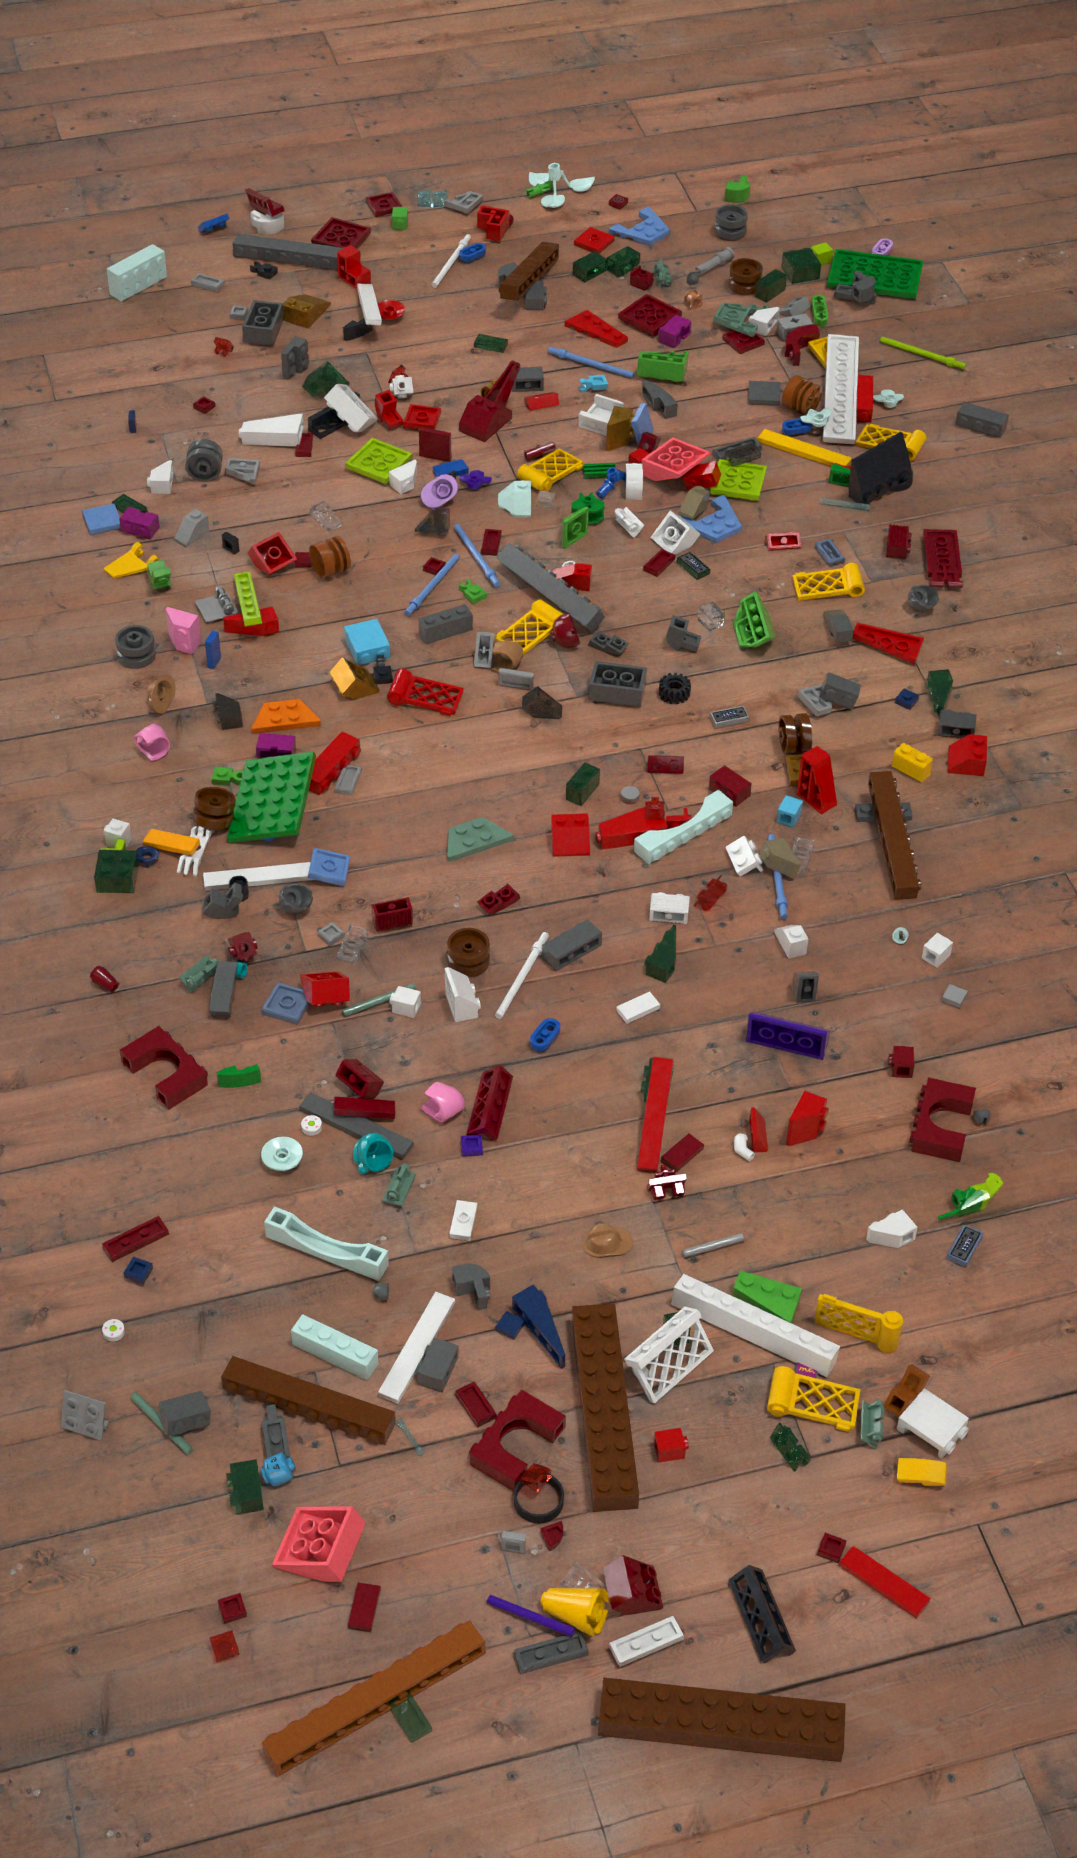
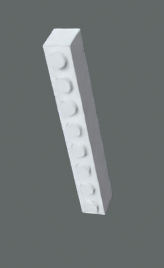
[671,1274,840,1377]

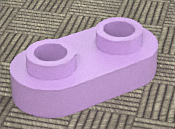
[872,239,893,255]

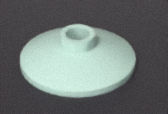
[261,1137,303,1171]

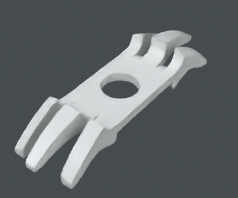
[177,826,215,876]

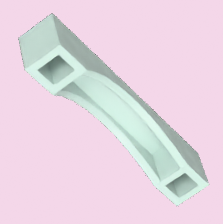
[634,790,733,864]
[264,1206,389,1281]

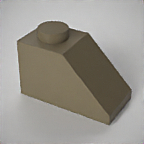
[678,486,710,519]
[759,838,801,878]

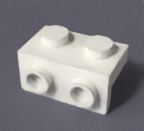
[726,836,764,877]

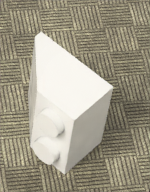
[650,511,700,554]
[445,967,481,1022]

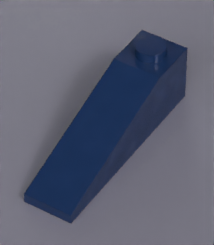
[512,1284,566,1369]

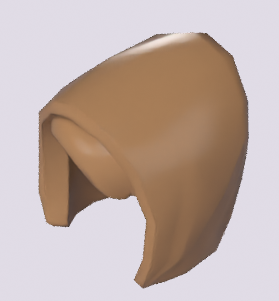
[492,641,523,673]

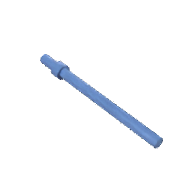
[548,347,634,379]
[454,524,501,587]
[404,554,460,616]
[768,834,788,920]

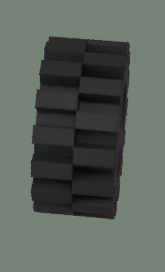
[659,673,691,704]

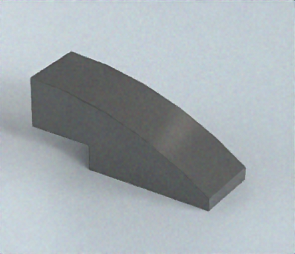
[642,380,678,419]
[824,609,854,642]
[209,961,238,1017]

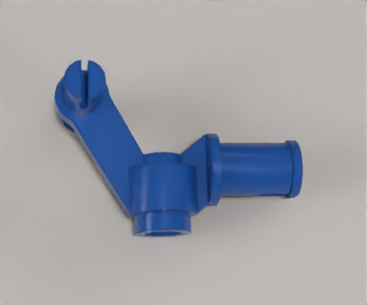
[595,467,626,499]

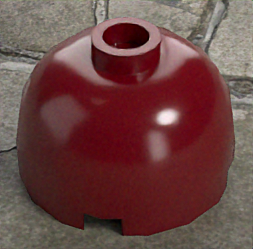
[550,612,580,648]

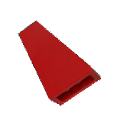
[596,802,668,850]

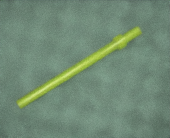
[880,336,967,370]

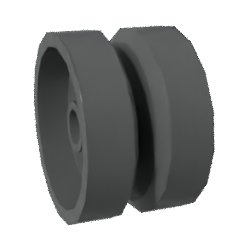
[715,204,748,240]
[185,439,223,481]
[115,625,156,669]

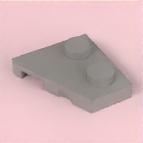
[444,191,483,214]
[225,458,260,485]
[797,684,832,717]

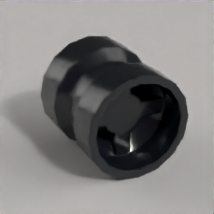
[229,876,249,902]

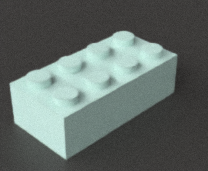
[107,244,167,302]

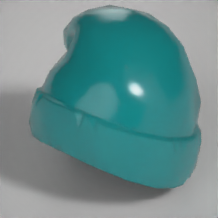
[353,1133,394,1175]

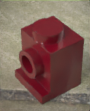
[630,265,654,291]
[637,432,661,453]

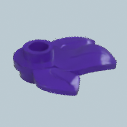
[460,470,492,489]

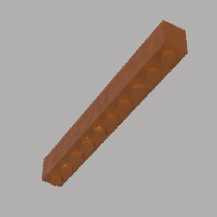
[262,1620,486,1776]

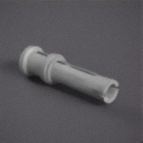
[695,247,734,276]

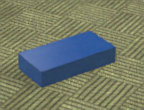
[433,459,469,478]
[205,630,221,669]

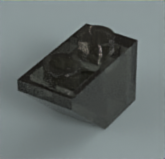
[415,508,450,535]
[213,693,243,730]

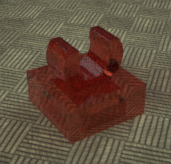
[214,337,234,357]
[388,365,408,383]
[645,797,665,820]

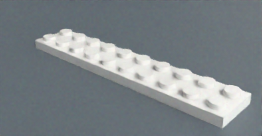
[823,334,859,444]

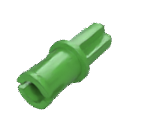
[526,181,554,198]

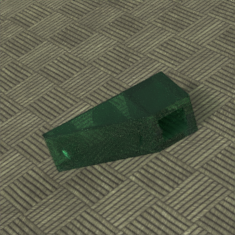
[925,669,953,719]
[644,925,676,983]

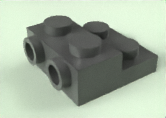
[281,336,309,380]

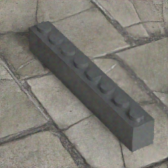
[232,233,343,270]
[497,543,605,633]

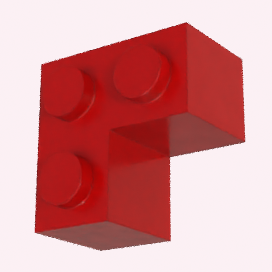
[477,205,509,241]
[337,245,371,290]

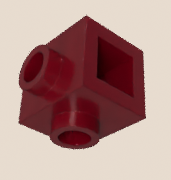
[228,932,258,963]

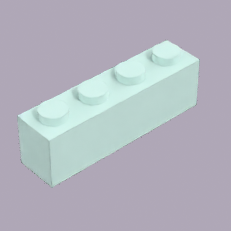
[291,1314,379,1381]

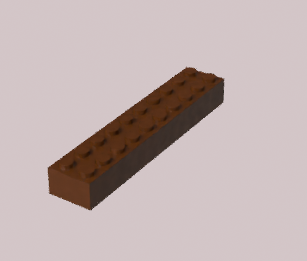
[571,1303,639,1512]
[598,1677,846,1762]

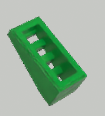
[829,464,850,487]

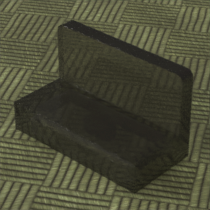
[724,442,761,467]

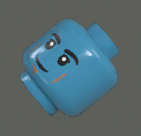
[260,1453,296,1487]

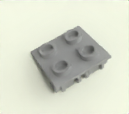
[195,586,239,623]
[61,1390,109,1441]

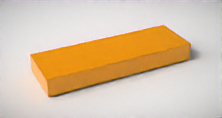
[142,829,200,856]

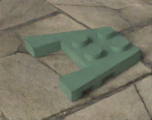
[713,303,769,337]

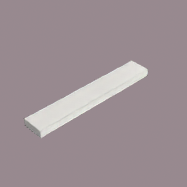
[357,283,382,325]
[203,862,314,891]
[378,1292,455,1404]

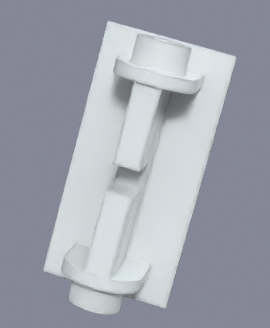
[614,507,645,538]

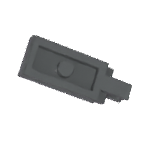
[834,284,877,304]
[262,1404,290,1458]

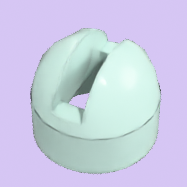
[892,927,909,944]

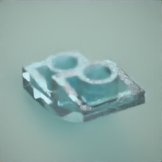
[417,190,448,207]

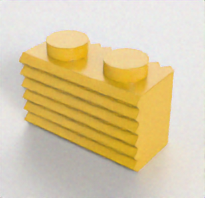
[892,743,933,782]

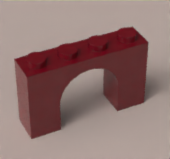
[120,1026,208,1110]
[909,1077,976,1162]
[469,1389,566,1492]

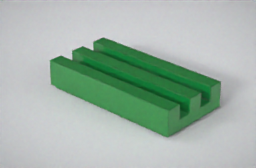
[583,463,616,479]

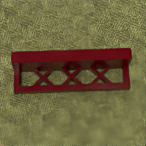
[245,188,285,217]
[466,1065,513,1141]

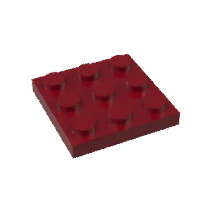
[311,217,371,249]
[618,294,682,336]

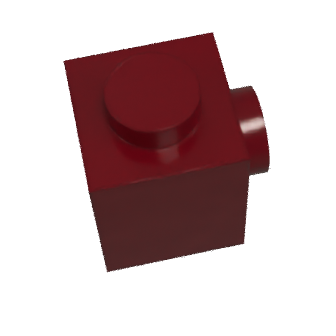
[888,1046,915,1078]

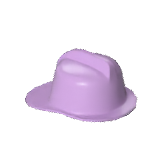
[421,474,458,508]

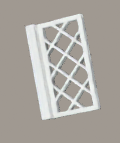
[625,1307,714,1404]

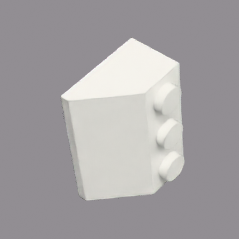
[324,384,379,432]

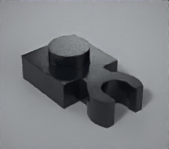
[250,261,278,280]

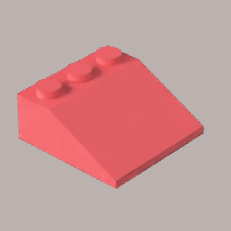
[642,437,711,481]
[272,1506,366,1582]

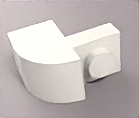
[250,210,284,235]
[626,463,643,500]

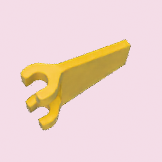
[103,542,159,579]

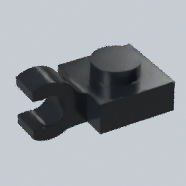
[373,655,393,685]

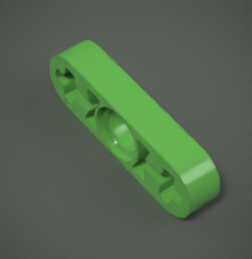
[811,295,828,327]

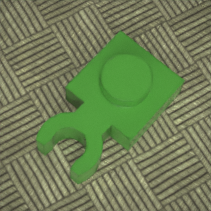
[459,579,487,605]
[211,767,244,786]

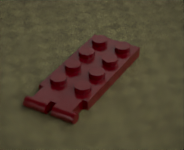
[923,529,963,588]

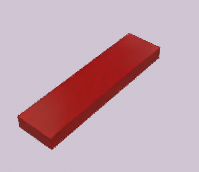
[839,1546,931,1619]

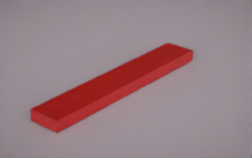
[637,1057,673,1172]

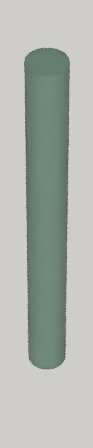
[342,983,416,1017]
[130,1392,193,1455]

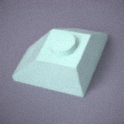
[498,480,531,517]

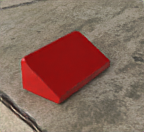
[524,392,559,410]
[765,532,801,550]
[749,1107,768,1152]

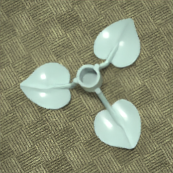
[529,163,595,207]

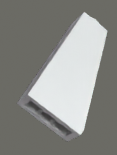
[239,414,305,446]

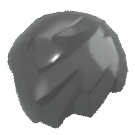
[908,585,939,612]
[278,883,313,914]

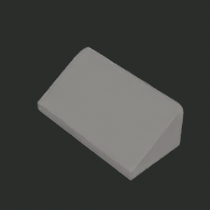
[779,296,810,317]

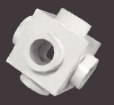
[389,375,414,399]

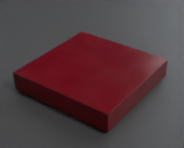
[366,192,402,217]
[722,330,765,354]
[419,427,452,462]

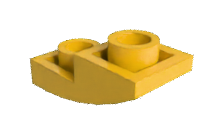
[897,1458,947,1486]

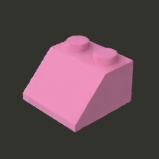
[166,607,201,654]

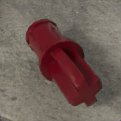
[524,442,556,461]

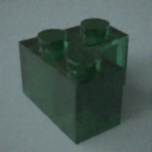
[302,361,350,397]

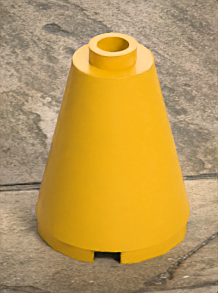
[541,1588,609,1637]

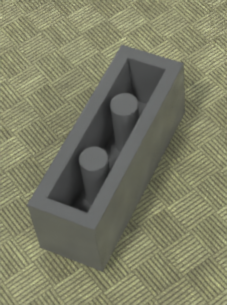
[956,402,1009,438]
[418,604,473,644]
[542,919,602,971]

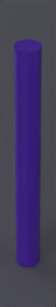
[487,1595,575,1637]

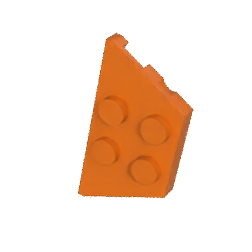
[252,699,321,734]

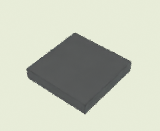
[749,381,781,406]

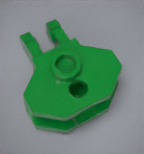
[571,492,605,524]

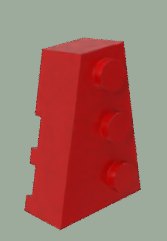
[797,746,837,815]

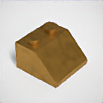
[606,406,634,451]
[330,657,380,700]

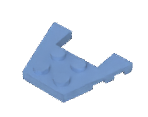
[608,206,670,246]
[679,495,742,543]

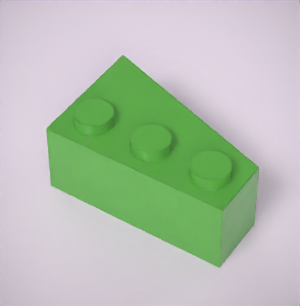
[637,351,689,382]
[733,1271,802,1324]

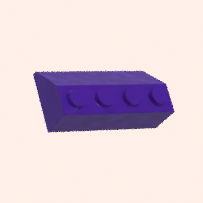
[746,1012,830,1060]

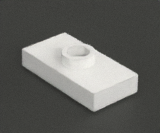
[449,1200,478,1241]

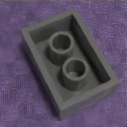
[242,300,284,345]
[589,661,647,707]

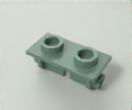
[653,258,673,287]
[179,955,218,993]
[382,1163,416,1207]
[860,1400,884,1449]

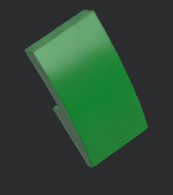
[216,1064,261,1088]

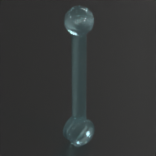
[397,1418,425,1456]

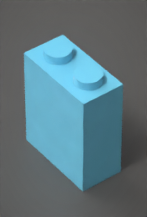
[344,619,390,665]

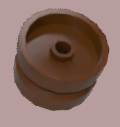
[729,258,763,295]
[778,713,812,754]
[193,787,236,830]
[447,928,490,977]

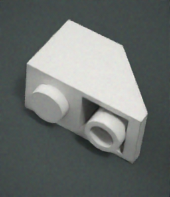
[866,1209,918,1248]

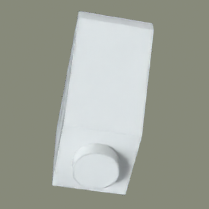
[748,307,780,336]
[147,460,173,494]
[389,460,417,494]
[774,925,808,959]

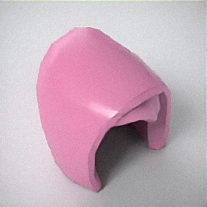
[134,723,170,761]
[421,1082,465,1123]

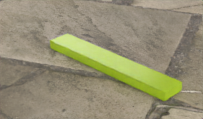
[234,572,262,626]

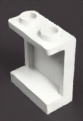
[578,394,624,436]
[897,1388,969,1459]

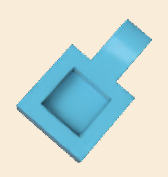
[579,375,608,392]

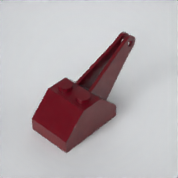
[459,360,520,442]

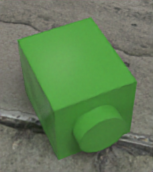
[392,207,408,230]

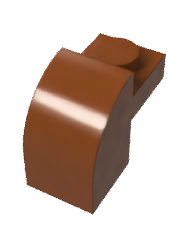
[884,1364,930,1417]

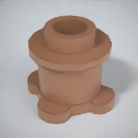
[684,289,703,310]

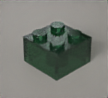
[781,248,821,284]
[94,850,139,893]

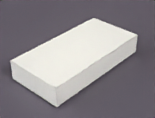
[616,992,660,1024]

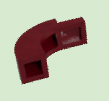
[784,325,820,366]

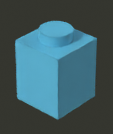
[777,795,803,828]

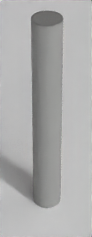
[682,1233,744,1258]

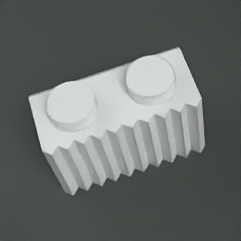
[649,892,690,924]

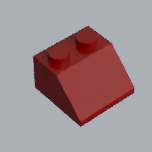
[248,532,297,575]
[948,734,987,776]
[551,813,590,857]
[300,971,350,1007]
[786,1090,829,1146]

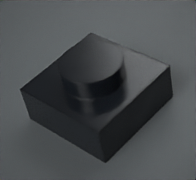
[222,532,240,554]

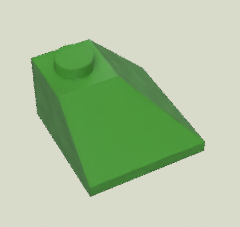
[562,507,589,549]

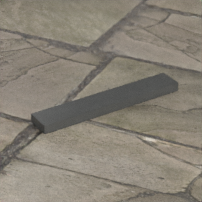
[299,1092,414,1160]

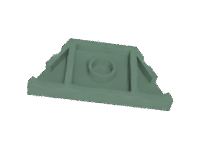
[447,817,514,862]

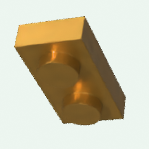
[786,755,801,786]

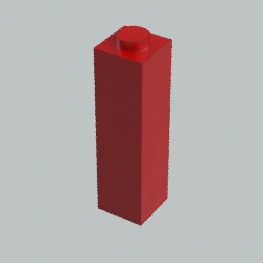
[856,375,873,423]

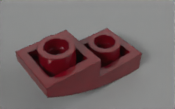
[477,883,521,915]

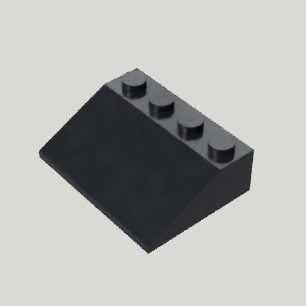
[848,432,911,507]

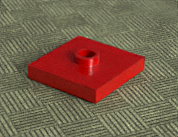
[574,227,615,254]
[403,404,441,430]

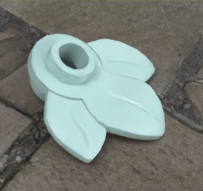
[873,389,904,408]
[800,407,831,427]

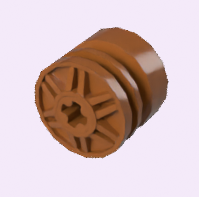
[782,375,823,415]
[309,536,351,578]

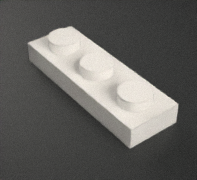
[609,1616,684,1667]

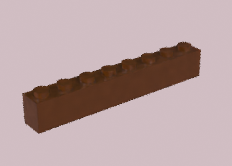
[499,242,559,301]
[868,771,921,900]
[221,1356,396,1445]

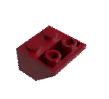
[603,1555,663,1615]

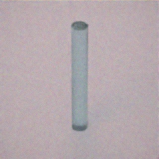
[820,497,870,511]

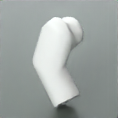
[734,1133,755,1162]

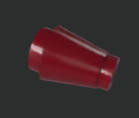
[90,966,119,992]

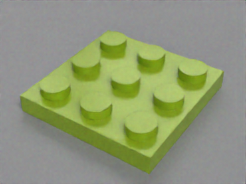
[345,438,413,484]
[711,459,767,501]

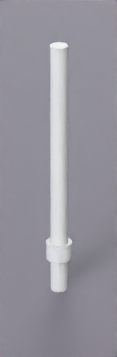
[431,234,471,288]
[495,932,549,1019]

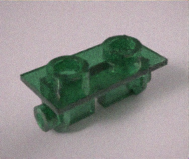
[770,1423,811,1472]

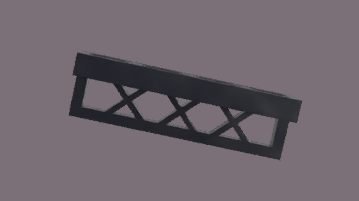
[308,392,360,439]
[728,1565,796,1663]

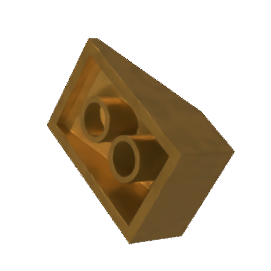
[283,294,331,328]

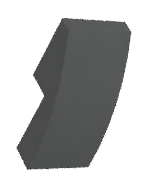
[588,630,629,655]

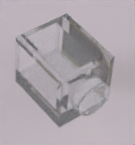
[698,601,725,632]

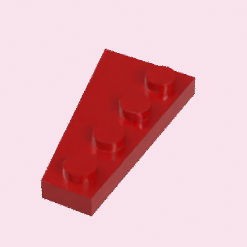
[564,310,628,348]
[853,622,924,665]

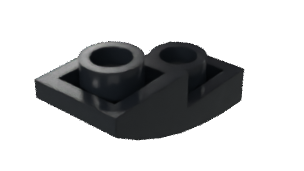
[343,318,373,341]

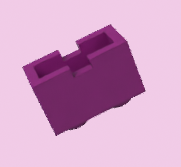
[658,315,692,348]
[119,507,160,539]
[256,733,296,759]

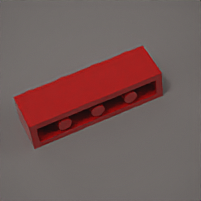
[309,731,361,795]

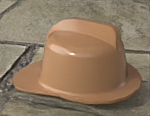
[147,675,176,714]
[583,1224,633,1257]

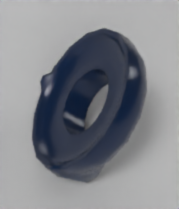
[134,846,159,868]

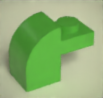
[725,175,751,203]
[146,560,172,590]

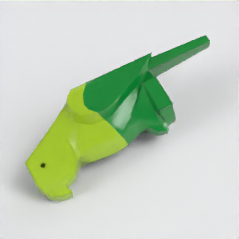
[937,1173,1003,1221]

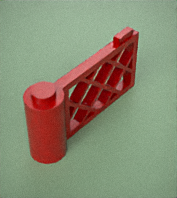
[387,669,464,716]

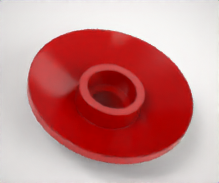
[378,300,405,319]

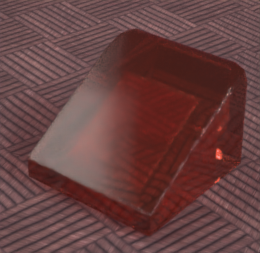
[519,1463,551,1493]

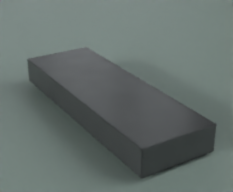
[712,437,762,461]
[514,1631,589,1675]

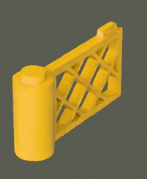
[855,424,927,461]
[517,448,584,493]
[792,563,865,601]
[495,599,563,656]
[814,1294,903,1353]
[767,1366,861,1432]

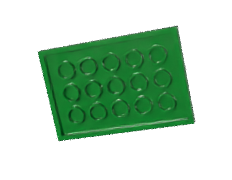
[827,249,924,299]
[227,752,316,843]

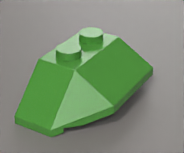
[733,591,776,648]

